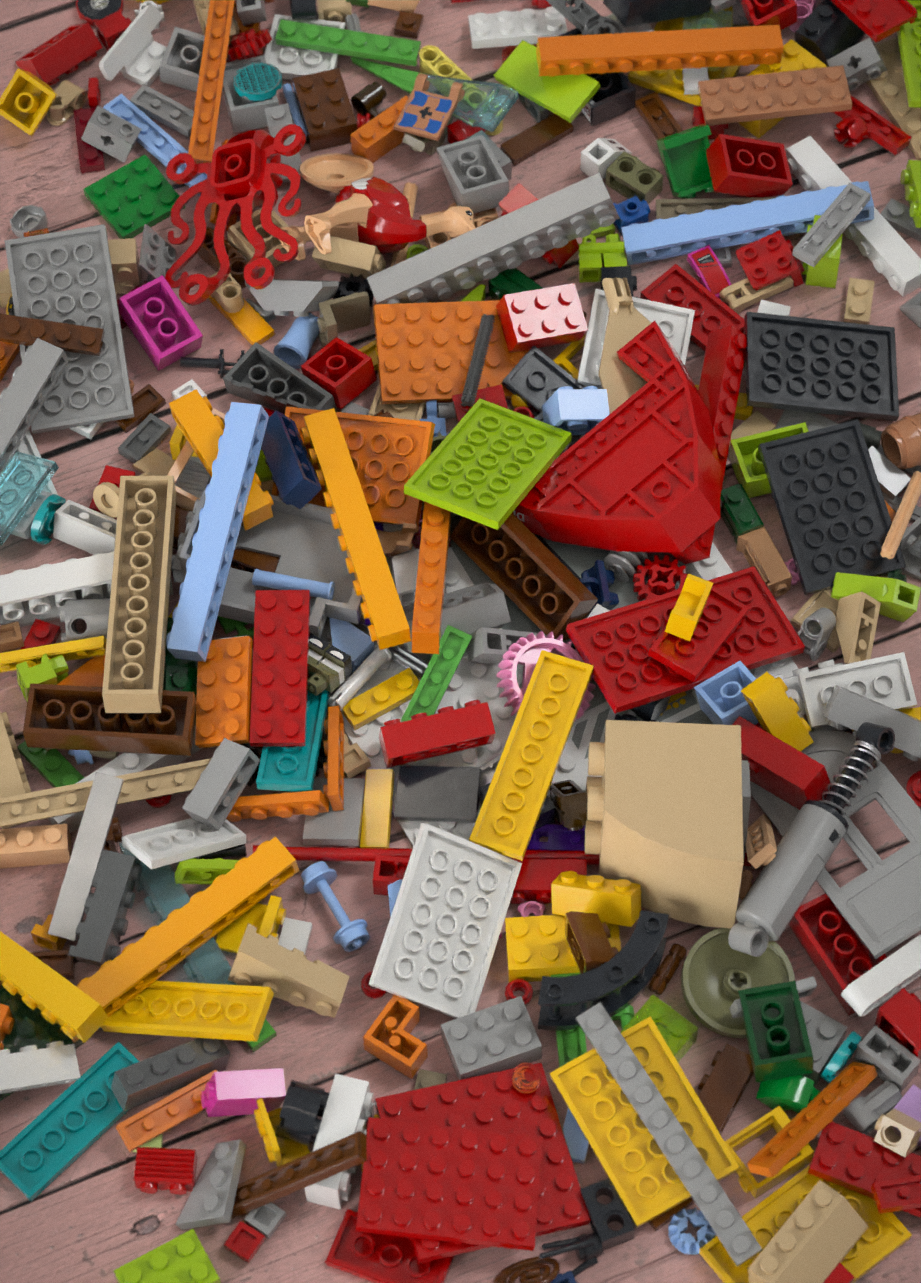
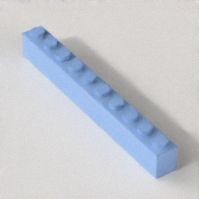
[621,181,874,265]
[166,402,269,662]

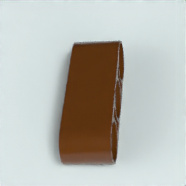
[195,227,249,289]

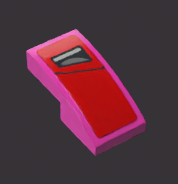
[687,245,731,299]

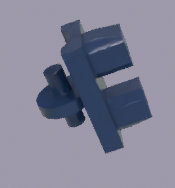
[579,560,619,613]

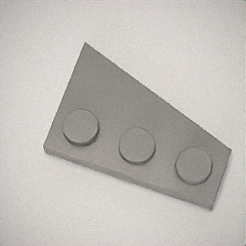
[176,1139,246,1230]

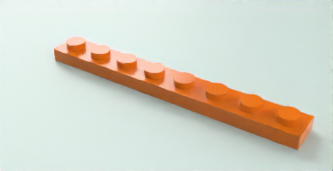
[188,0,235,164]

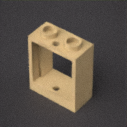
[312,236,386,279]

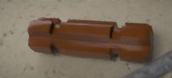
[649,943,686,995]

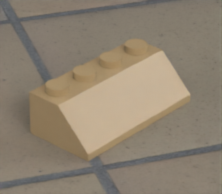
[748,1180,868,1283]

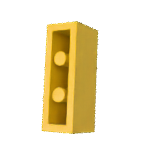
[740,672,813,752]
[551,871,641,927]

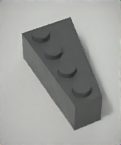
[223,342,337,414]
[68,849,142,966]

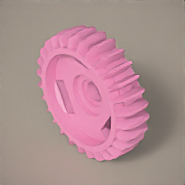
[496,631,596,722]

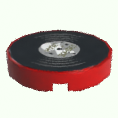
[76,0,124,26]

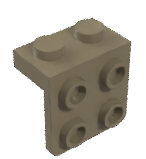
[317,292,370,348]

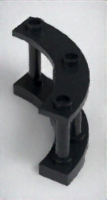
[538,910,669,1031]

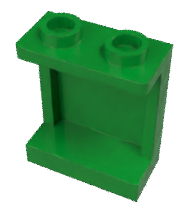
[656,125,714,199]

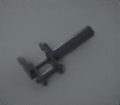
[180,349,245,379]

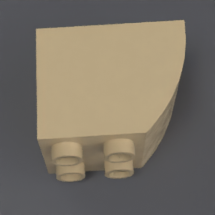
[584,720,744,929]

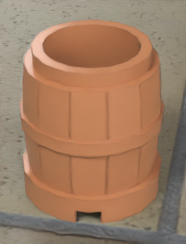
[881,412,921,470]

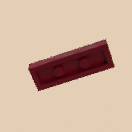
[73,107,105,173]

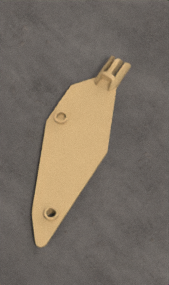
[599,278,651,414]

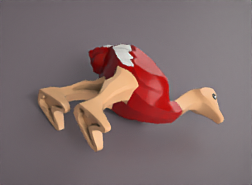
[280,177,475,261]

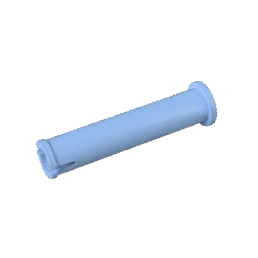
[252,569,335,600]

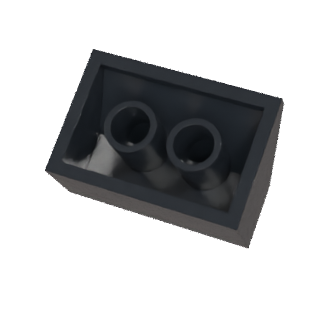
[794,0,866,67]

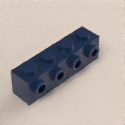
[261,410,322,509]

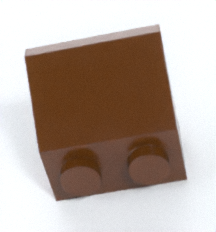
[565,911,618,974]

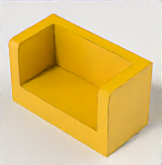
[665,574,713,641]

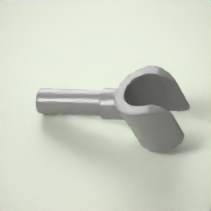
[246,299,276,323]

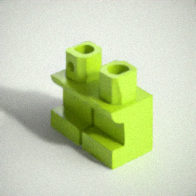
[579,234,627,283]
[16,654,69,702]

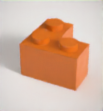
[363,995,428,1079]

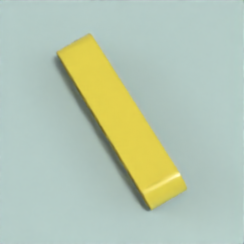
[419,45,503,136]

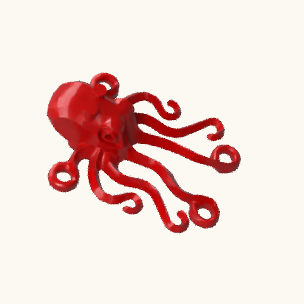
[165,124,306,306]

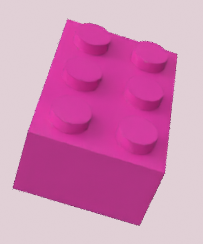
[118,275,203,371]

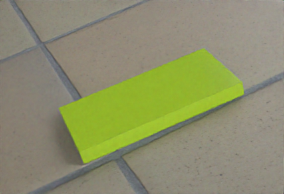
[494,40,600,123]

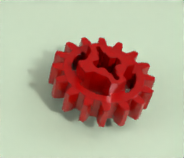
[226,28,273,63]
[633,555,688,601]

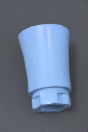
[274,312,319,369]

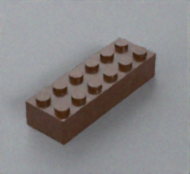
[450,513,598,640]
[23,683,196,756]

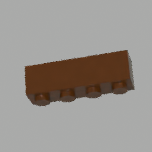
[698,1043,754,1135]

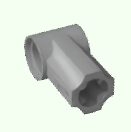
[843,1080,903,1135]

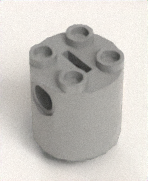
[59,597,110,643]

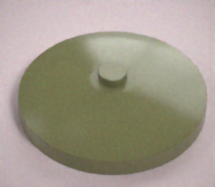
[681,928,795,1038]

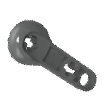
[546,0,624,35]

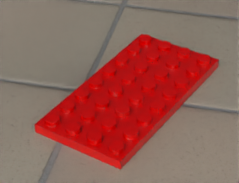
[566,566,805,714]

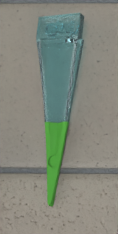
[351,57,519,133]

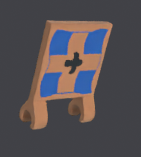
[394,73,465,141]

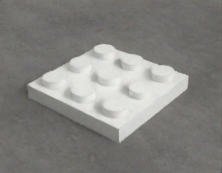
[264,14,345,80]

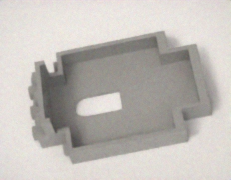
[171,490,363,638]

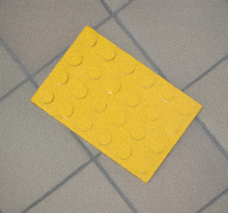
[550,1016,740,1228]
[699,1165,912,1283]

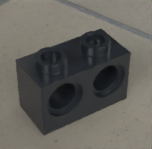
[580,1178,637,1251]

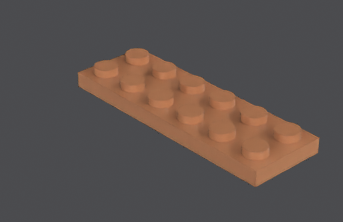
[698,65,852,126]

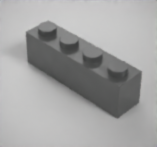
[111,1038,231,1111]

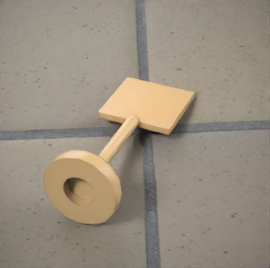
[93,448,176,518]

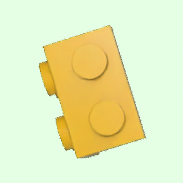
[215,895,286,954]
[253,1098,310,1167]

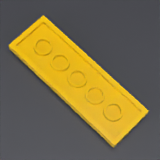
[101,981,274,1041]

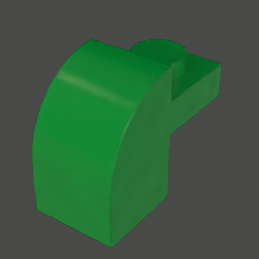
[756,1075,821,1114]

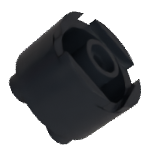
[275,1080,330,1146]

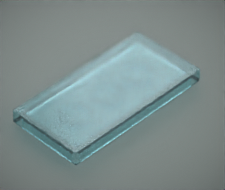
[0,452,59,546]

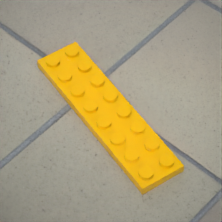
[469,650,594,861]

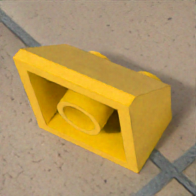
[0,68,57,136]

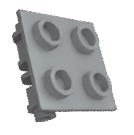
[139,224,176,282]

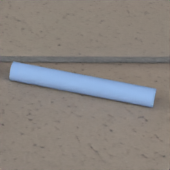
[282,83,307,135]

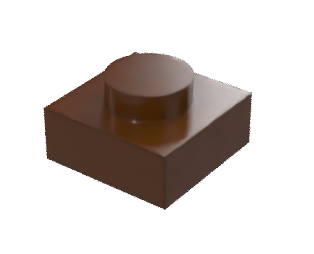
[394,11,424,39]

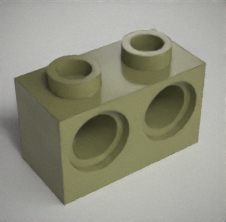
[605,151,663,205]

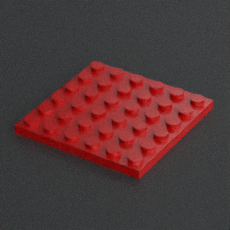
[374,1062,590,1263]

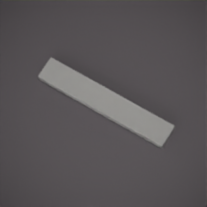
[48,772,124,942]

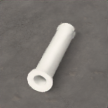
[328,644,392,711]

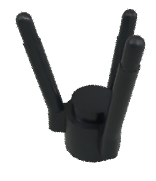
[539,1232,603,1277]

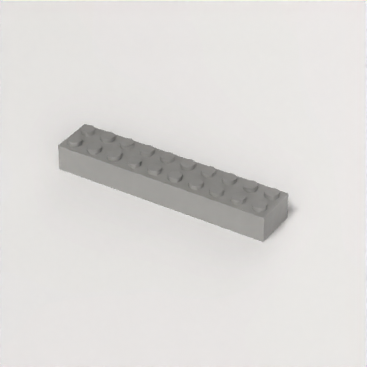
[367,173,620,304]

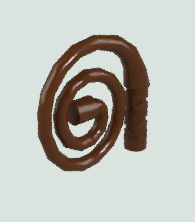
[493,1256,560,1283]

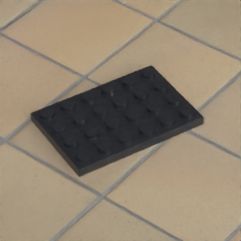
[744,312,899,421]
[758,419,906,595]

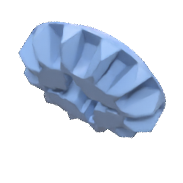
[668,1208,715,1255]

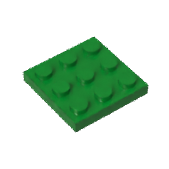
[83,154,186,239]

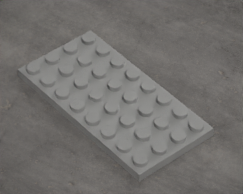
[4,224,135,434]

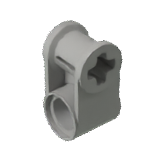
[797,608,836,661]

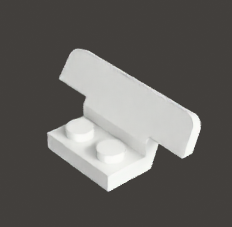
[99,5,167,87]

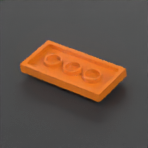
[195,636,253,748]

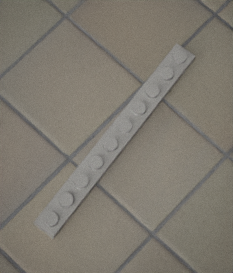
[576,1002,762,1267]

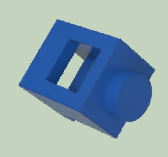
[613,196,650,237]

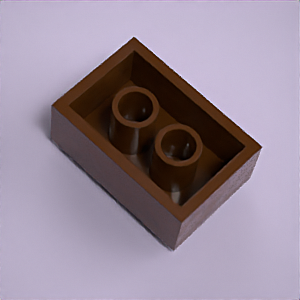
[292,68,357,152]

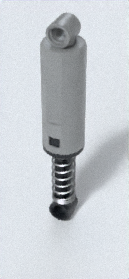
[728,722,895,957]

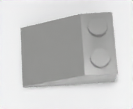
[222,56,279,133]
[437,135,509,214]

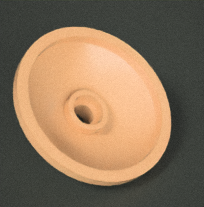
[300,153,374,193]

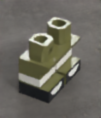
[307,633,353,696]

